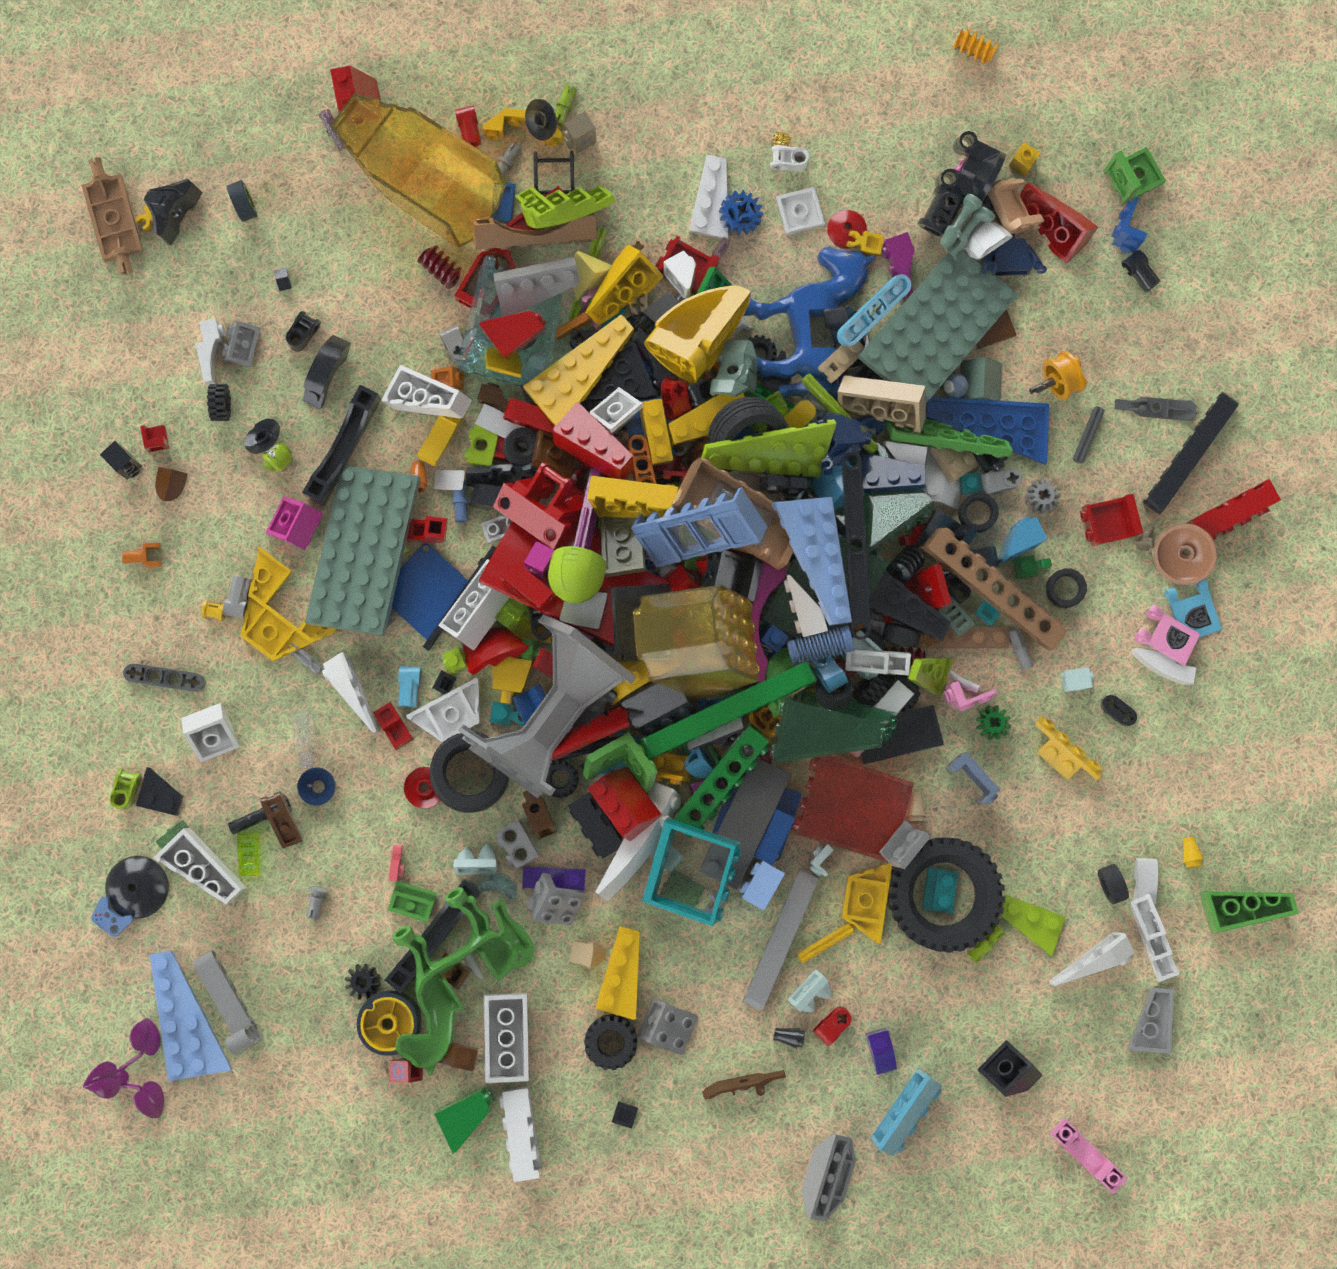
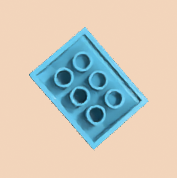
[871,1068,942,1156]

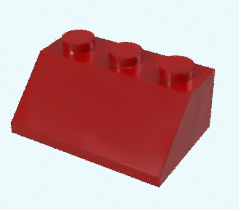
[587,767,662,841]

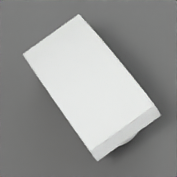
[1133,858,1158,904]

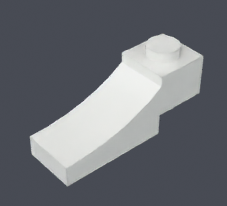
[195,319,225,386]
[845,649,911,675]

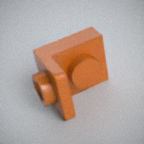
[431,366,465,390]

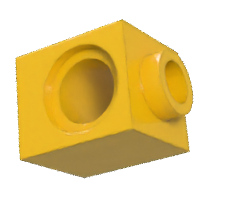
[1009,142,1040,176]

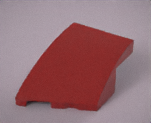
[462,627,529,675]

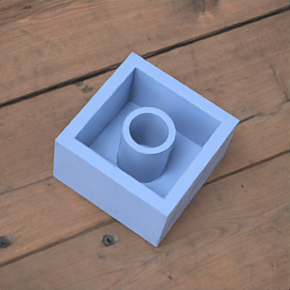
[739,861,785,911]

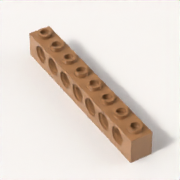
[922,528,1068,650]

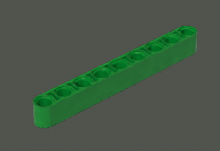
[639,661,816,760]

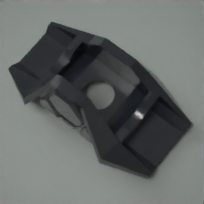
[144,179,203,246]
[824,304,870,368]

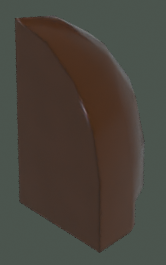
[155,467,188,501]

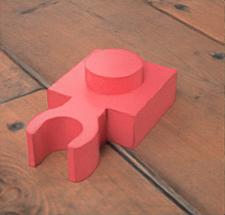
[389,844,405,881]

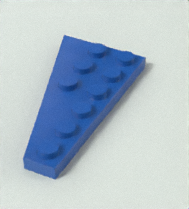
[926,397,1049,465]

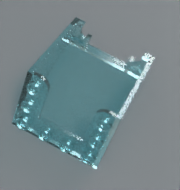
[456,256,562,387]

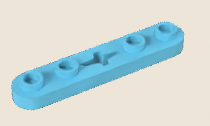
[837,274,911,347]

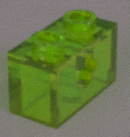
[494,598,529,634]

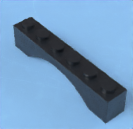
[302,385,382,506]
[384,878,483,993]

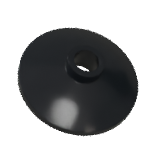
[525,99,557,141]
[245,419,280,454]

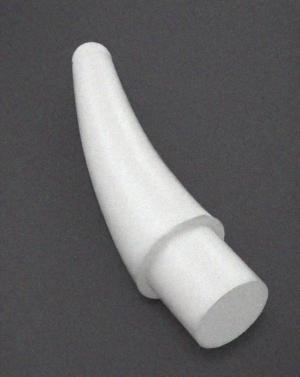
[949,669,980,693]
[464,953,484,980]

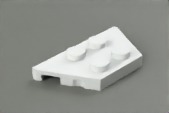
[406,678,480,742]

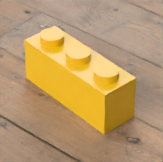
[639,398,673,466]

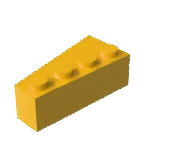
[667,393,745,447]
[587,476,681,518]
[595,925,640,1021]

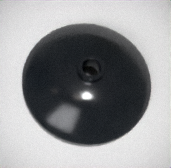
[105,856,169,919]

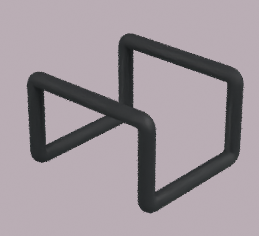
[533,151,575,195]

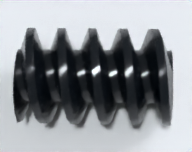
[885,545,925,584]

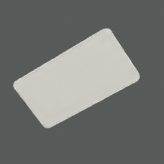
[434,470,465,490]

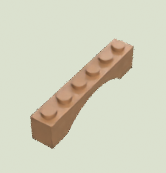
[472,213,597,251]

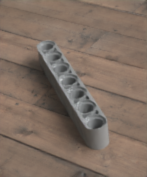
[742,869,819,1011]

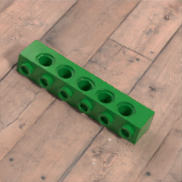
[673,724,772,838]

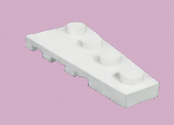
[689,155,728,241]

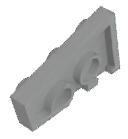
[1127,987,1174,1054]

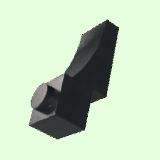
[632,328,679,391]

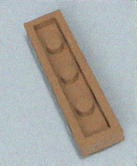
[926,627,1009,648]

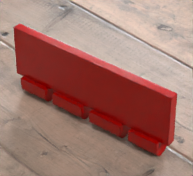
[552,706,630,760]

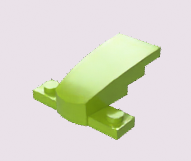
[515,185,616,228]

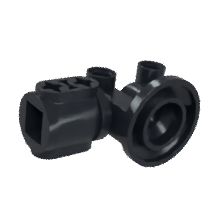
[917,131,1006,238]

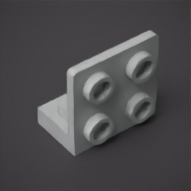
[637,997,698,1055]

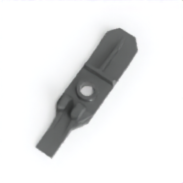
[1114,397,1197,421]

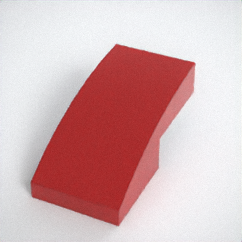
[373,702,414,750]

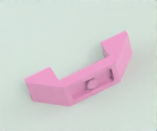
[1050,1118,1128,1194]

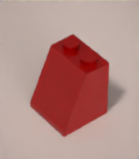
[330,65,384,126]
[479,310,547,360]

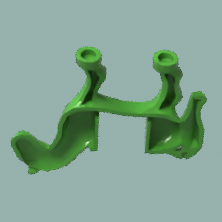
[392,887,534,1076]

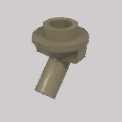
[1133,524,1155,551]

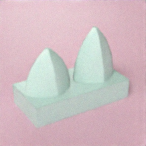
[454,843,497,875]
[787,969,832,1012]

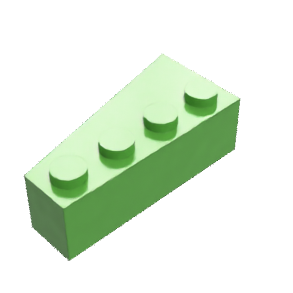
[1200,891,1299,934]

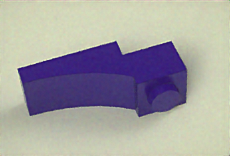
[522,867,586,891]

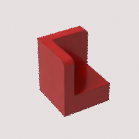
[140,425,169,453]

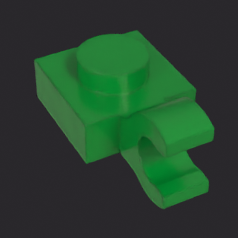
[1013,555,1052,579]

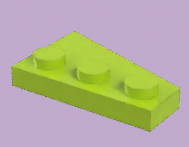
[908,657,954,697]
[999,895,1066,956]

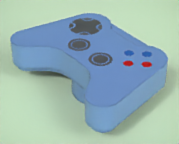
[91,896,134,937]

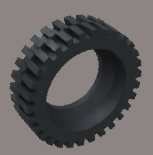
[888,837,1005,953]

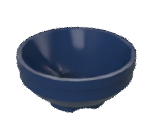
[297,767,336,806]

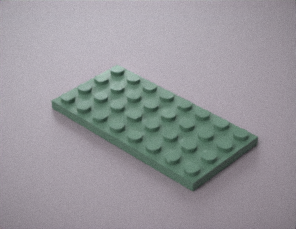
[857,250,1019,403]
[305,466,421,637]

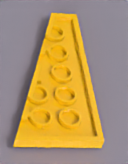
[523,314,635,426]

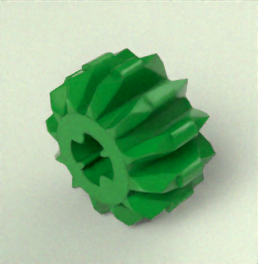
[975,705,1011,740]

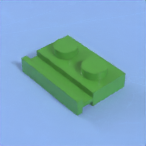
[388,881,437,922]

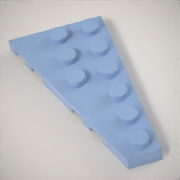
[771,497,852,625]
[150,950,233,1081]

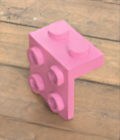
[943,681,998,712]

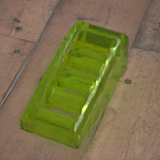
[237,832,260,876]

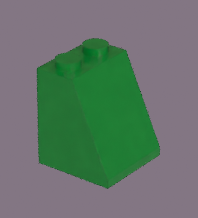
[434,1086,495,1154]

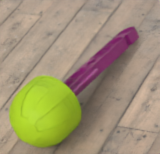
[548,466,606,603]

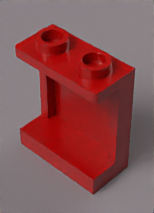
[656,235,719,295]
[1080,494,1144,547]

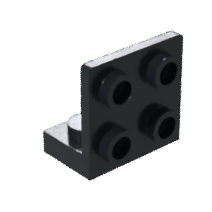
[916,508,978,559]

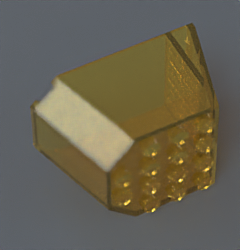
[633,585,759,700]

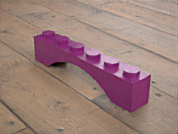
[881,232,915,305]
[734,559,787,684]

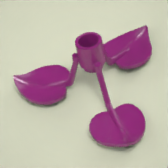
[83,1018,164,1118]

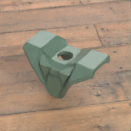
[710,339,758,397]

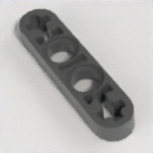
[123,664,205,692]

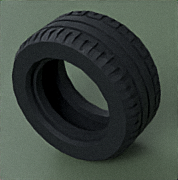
[707,397,790,475]
[430,732,509,813]

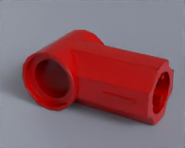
[455,105,481,148]

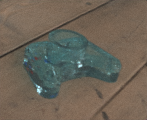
[478,873,517,900]

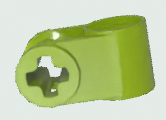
[110,768,142,810]

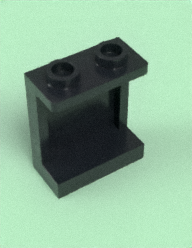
[702,549,763,601]

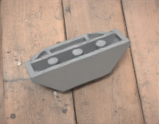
[801,1134,856,1222]

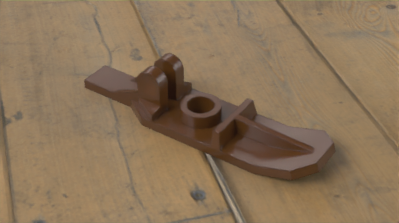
[702,1070,786,1099]

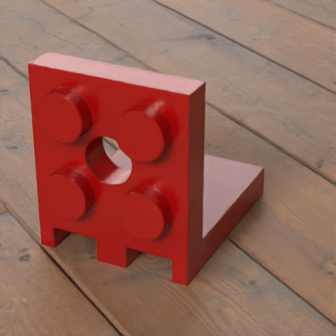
[874,564,952,623]

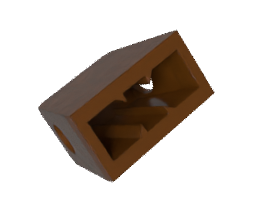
[522,791,557,840]

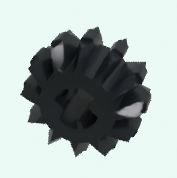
[344,963,381,1000]

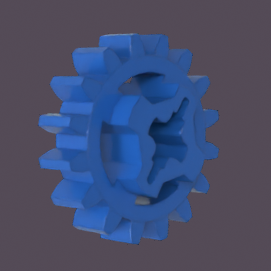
[719,190,763,235]

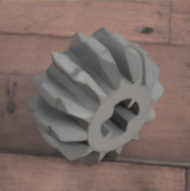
[1025,478,1060,514]

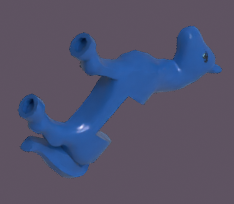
[743,247,876,401]

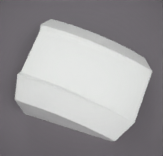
[961,221,1013,260]

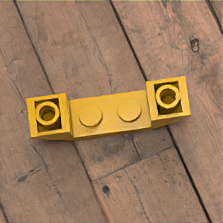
[482,108,564,147]

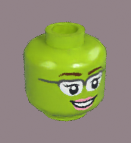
[262,442,293,472]

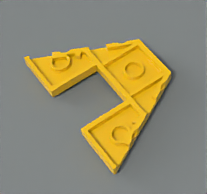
[240,546,340,662]

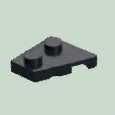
[136,767,183,816]

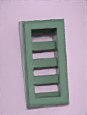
[937,594,974,637]

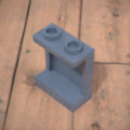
[945,752,1000,805]

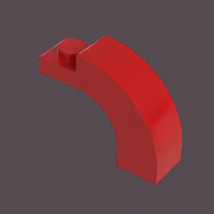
[407,516,448,543]

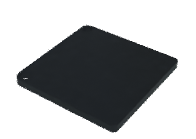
[611,584,674,662]

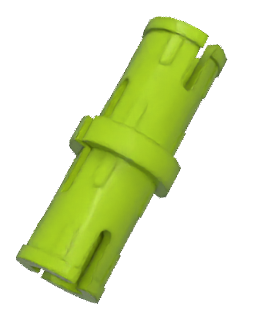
[555,85,577,127]
[967,925,1005,964]

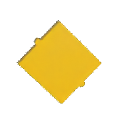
[484,346,523,378]

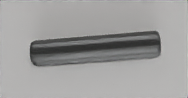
[1073,406,1105,464]

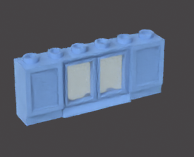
[631,487,767,567]

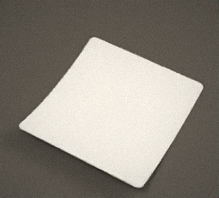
[560,592,607,629]

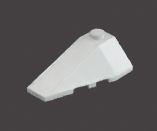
[322,652,379,734]

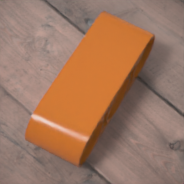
[627,435,656,484]

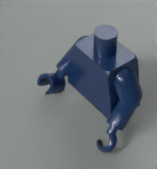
[983,233,1047,276]
[806,413,872,475]

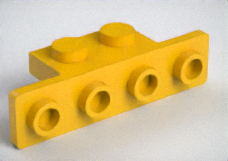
[1035,716,1103,780]

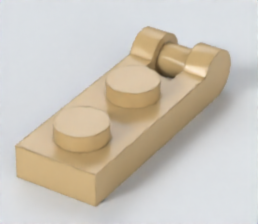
[818,341,865,384]

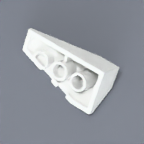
[917,445,961,510]
[1049,931,1134,986]

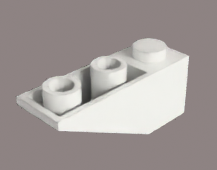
[784,574,828,637]

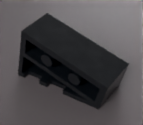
[568,792,623,859]

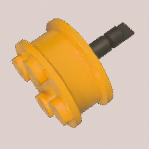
[1029,351,1087,401]

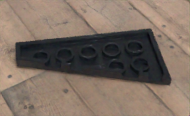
[520,341,657,406]

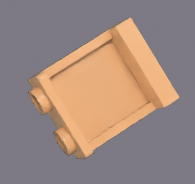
[988,178,1044,234]

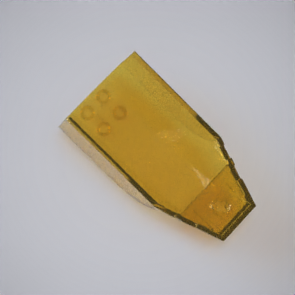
[330,93,506,248]

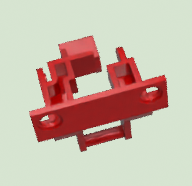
[493,462,587,550]

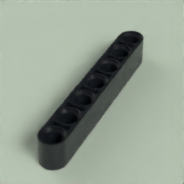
[1142,391,1239,515]

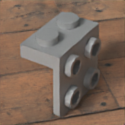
[527,873,586,925]

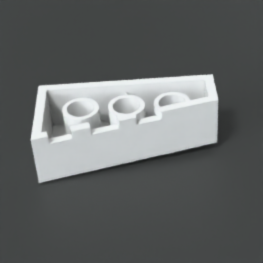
[381,365,472,418]
[153,828,247,904]

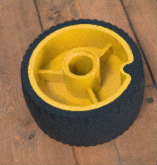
[356,990,422,1056]

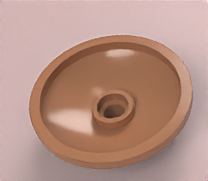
[1153,524,1217,585]

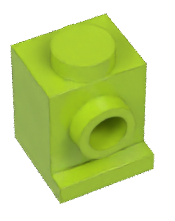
[442,647,468,675]

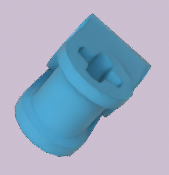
[813,654,848,693]

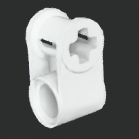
[770,145,809,171]

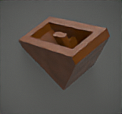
[441,952,472,990]

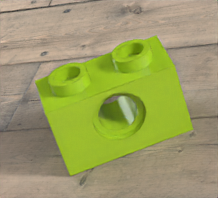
[465,422,498,467]

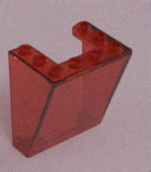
[791,752,914,863]

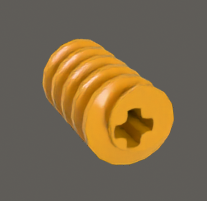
[953,28,999,65]

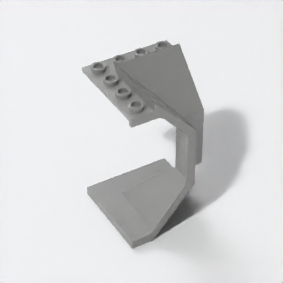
[458,615,636,798]

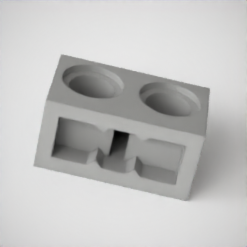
[495,820,540,869]

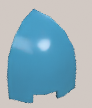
[684,745,715,778]

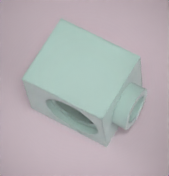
[1060,667,1094,693]

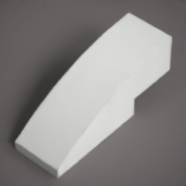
[1131,648,1196,685]

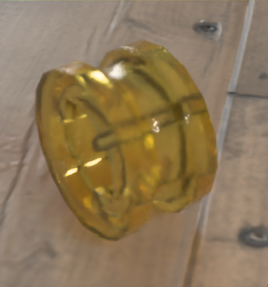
[771,132,791,147]

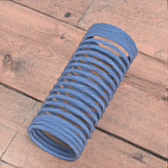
[787,625,855,667]

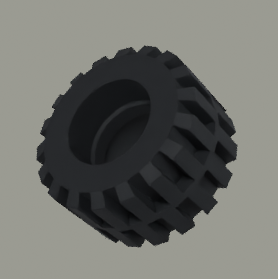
[584,1014,638,1071]

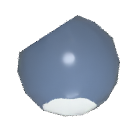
[943,372,969,398]

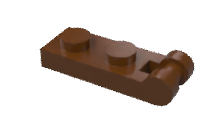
[260,791,302,849]

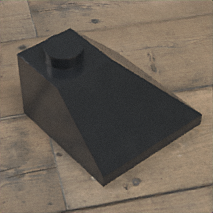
[977,1040,1043,1097]

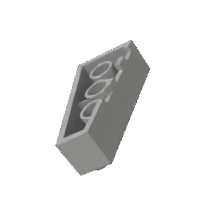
[493,257,580,316]

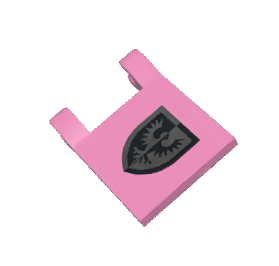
[1134,605,1200,665]

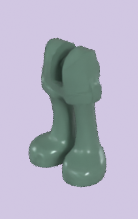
[940,194,995,256]

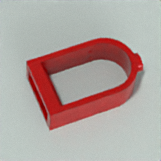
[454,248,515,319]

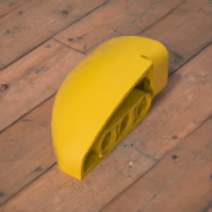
[644,285,751,384]

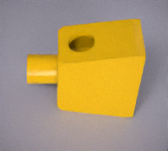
[492,657,533,705]

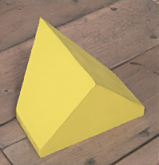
[573,250,612,302]

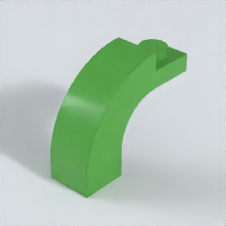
[756,647,800,718]

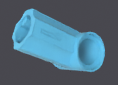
[398,666,422,707]

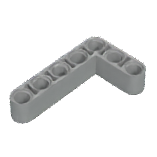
[193,950,263,1056]

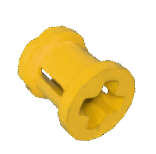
[201,600,225,621]

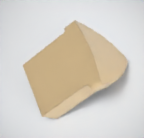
[570,941,606,968]

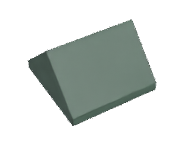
[960,357,1002,401]

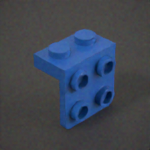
[1111,196,1147,253]

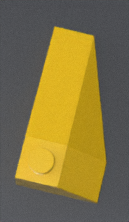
[585,244,663,326]

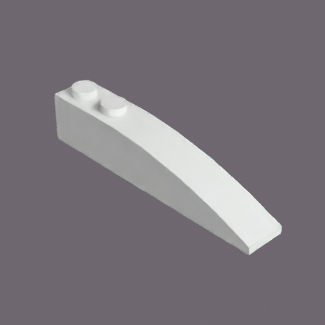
[595,782,683,901]

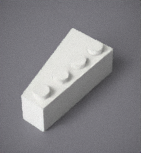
[499,1086,542,1182]

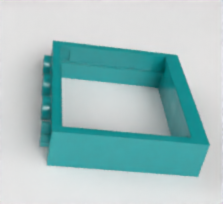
[642,819,742,926]

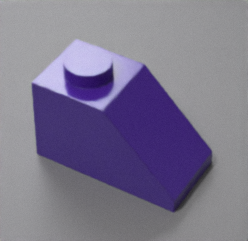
[865,1028,897,1075]

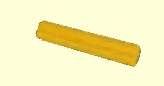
[797,923,854,963]

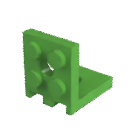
[1103,147,1166,205]
[583,732,657,793]

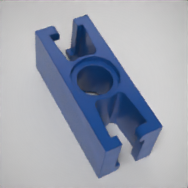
[754,808,795,866]

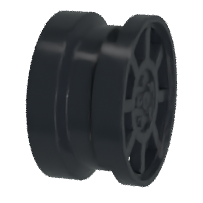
[626,311,653,343]

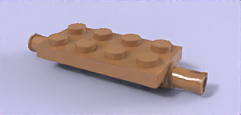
[81,157,144,275]

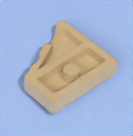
[929,447,979,483]

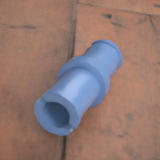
[452,480,469,523]

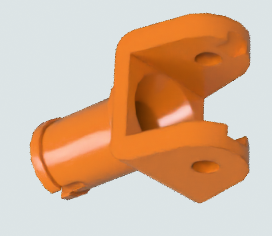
[122,543,162,568]

